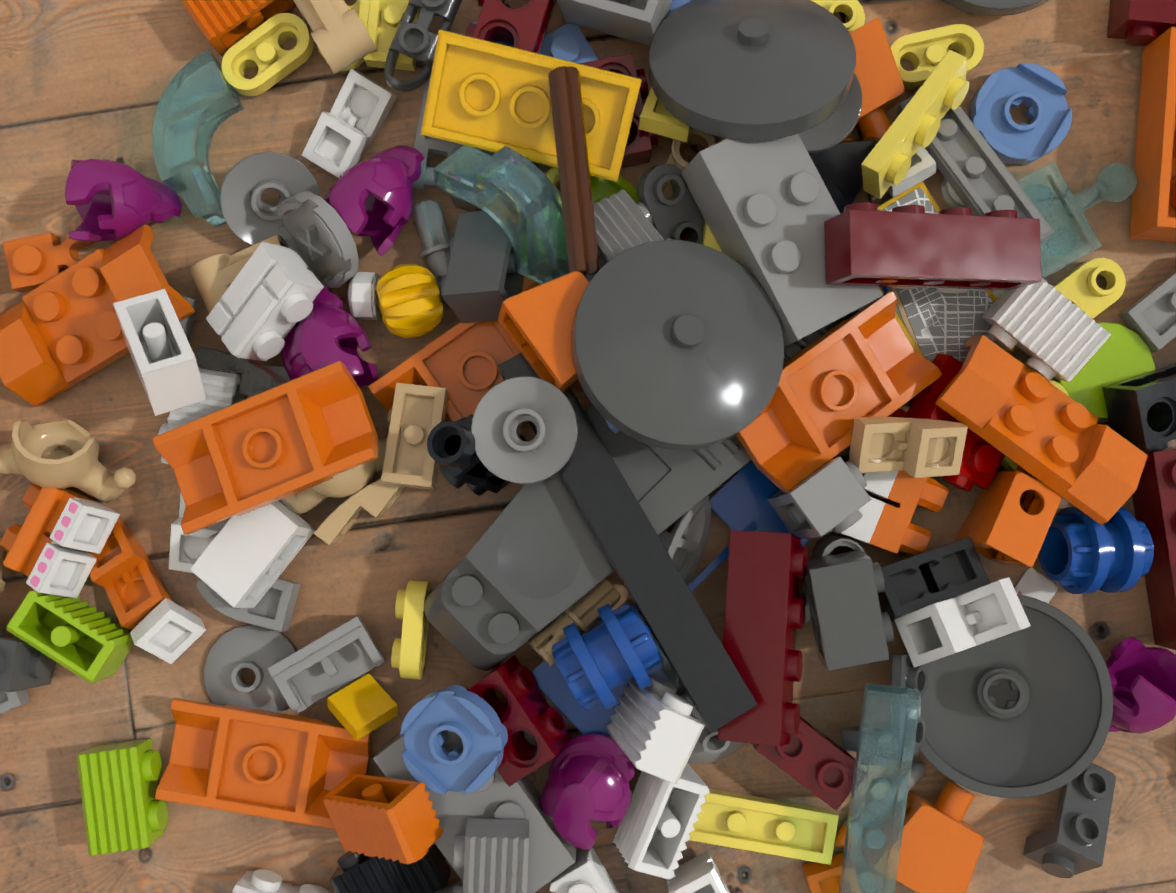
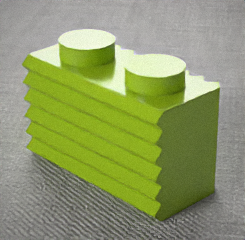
[6,590,134,685]
[76,738,168,856]

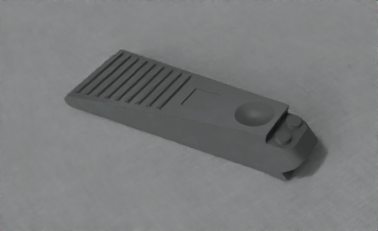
[424,306,865,671]

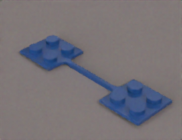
[532,460,812,737]

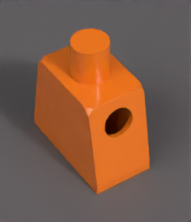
[849,17,905,140]
[498,271,589,392]
[954,465,1062,568]
[861,779,984,893]

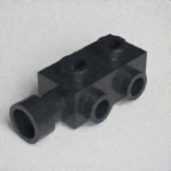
[427,414,527,496]

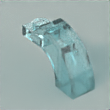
[152,50,244,227]
[433,145,569,285]

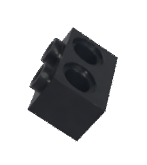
[1102,363,1176,453]
[878,537,990,622]

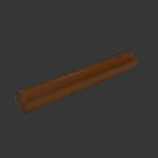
[548,66,600,276]

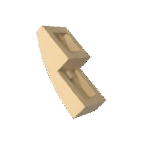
[848,417,968,478]
[313,479,407,546]

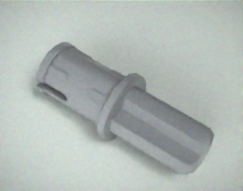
[412,200,450,299]

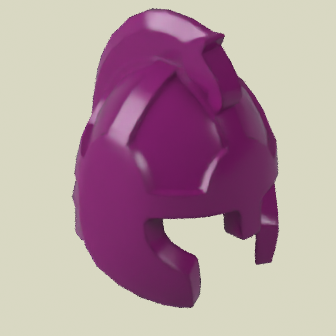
[323,145,425,256]
[65,159,182,241]
[281,285,379,387]
[1105,637,1176,734]
[540,733,635,850]

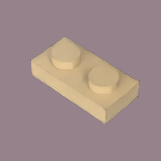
[381,382,449,490]

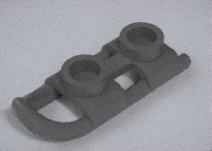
[384,0,462,92]

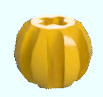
[375,264,444,338]

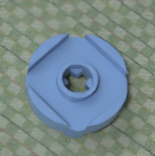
[969,63,1072,166]
[400,685,508,795]

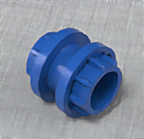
[1038,507,1154,594]
[551,603,664,710]

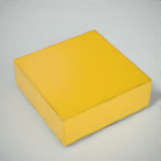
[327,673,398,741]

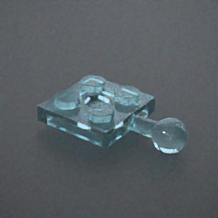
[1017,161,1137,279]

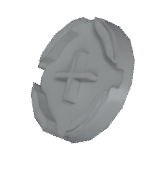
[277,191,359,288]

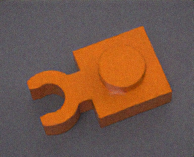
[3,232,95,292]

